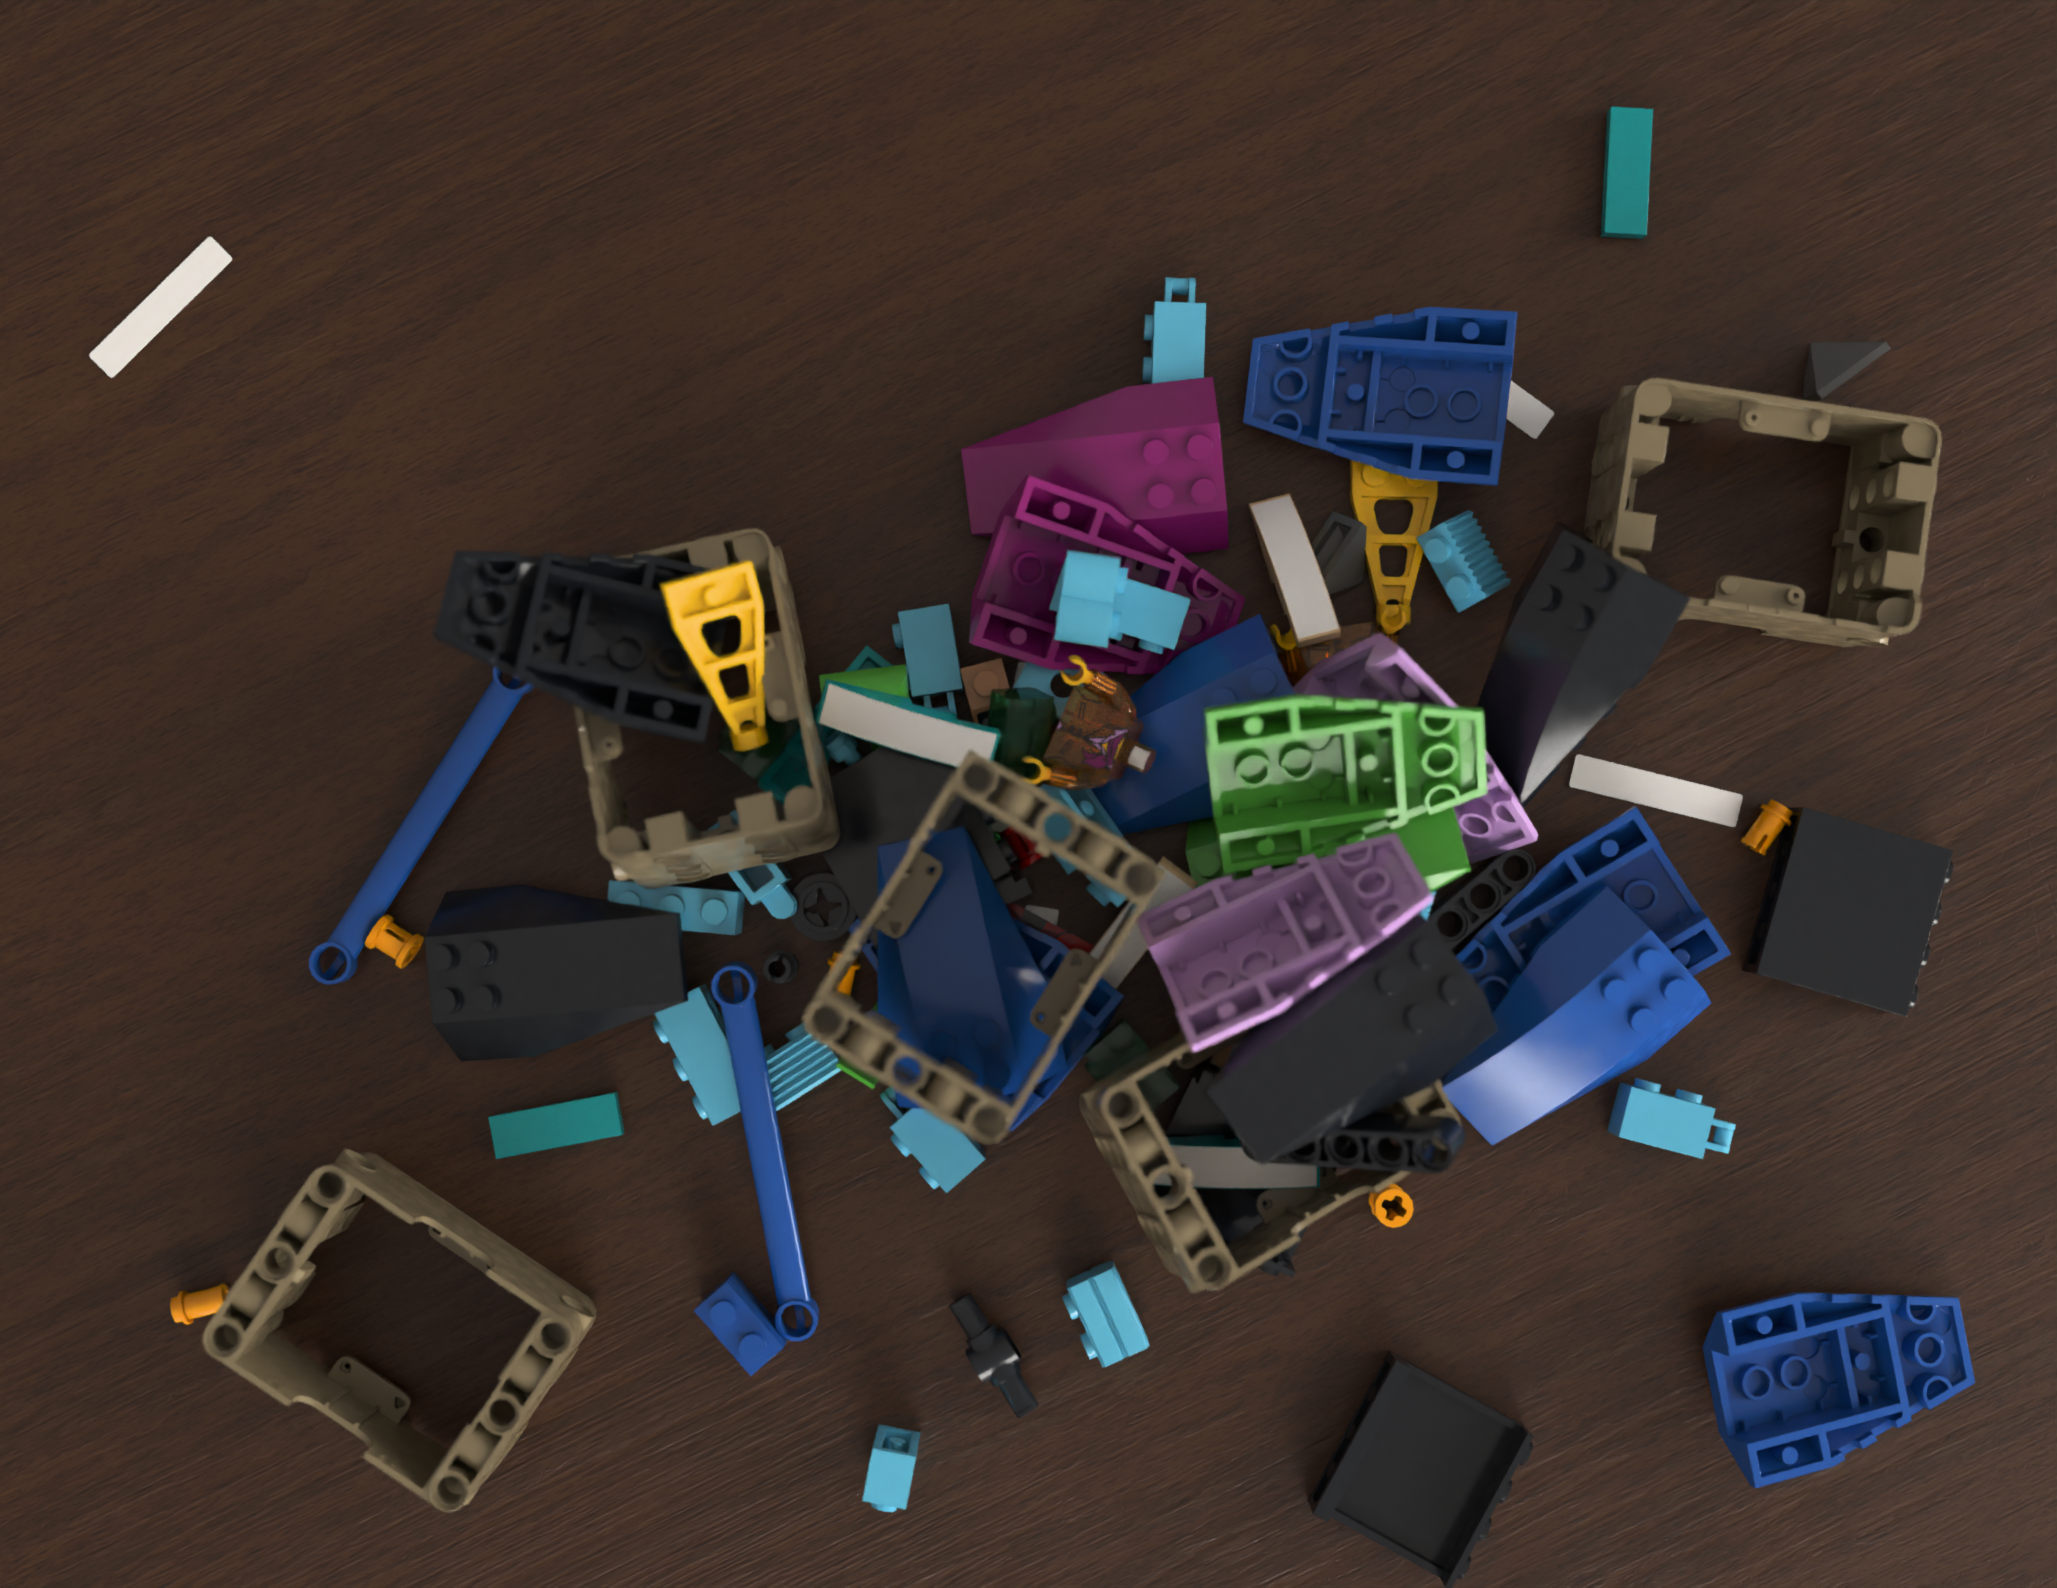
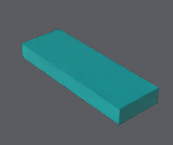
[1601,107,1653,239]
[488,1091,625,1159]

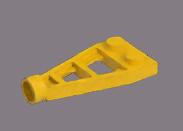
[1350,460,1438,626]
[660,559,769,751]

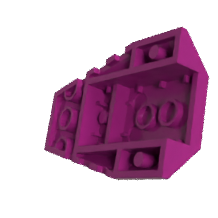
[961,377,1229,554]
[969,475,1246,675]

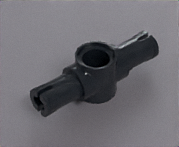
[949,1292,1039,1418]

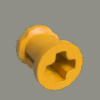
[365,914,424,969]
[1368,1183,1414,1228]

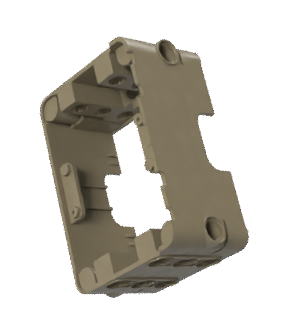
[1582,378,1942,647]
[574,528,840,889]
[802,750,1166,1143]
[1078,1025,1462,1293]
[203,1149,596,1512]

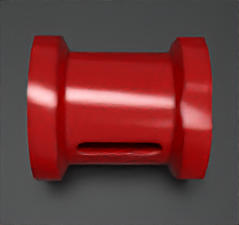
[999,826,1045,870]

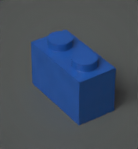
[694,1272,788,1376]

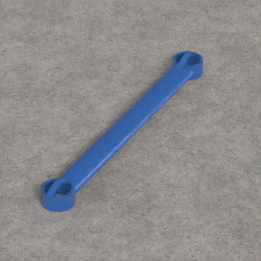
[309,667,535,985]
[711,961,820,1341]

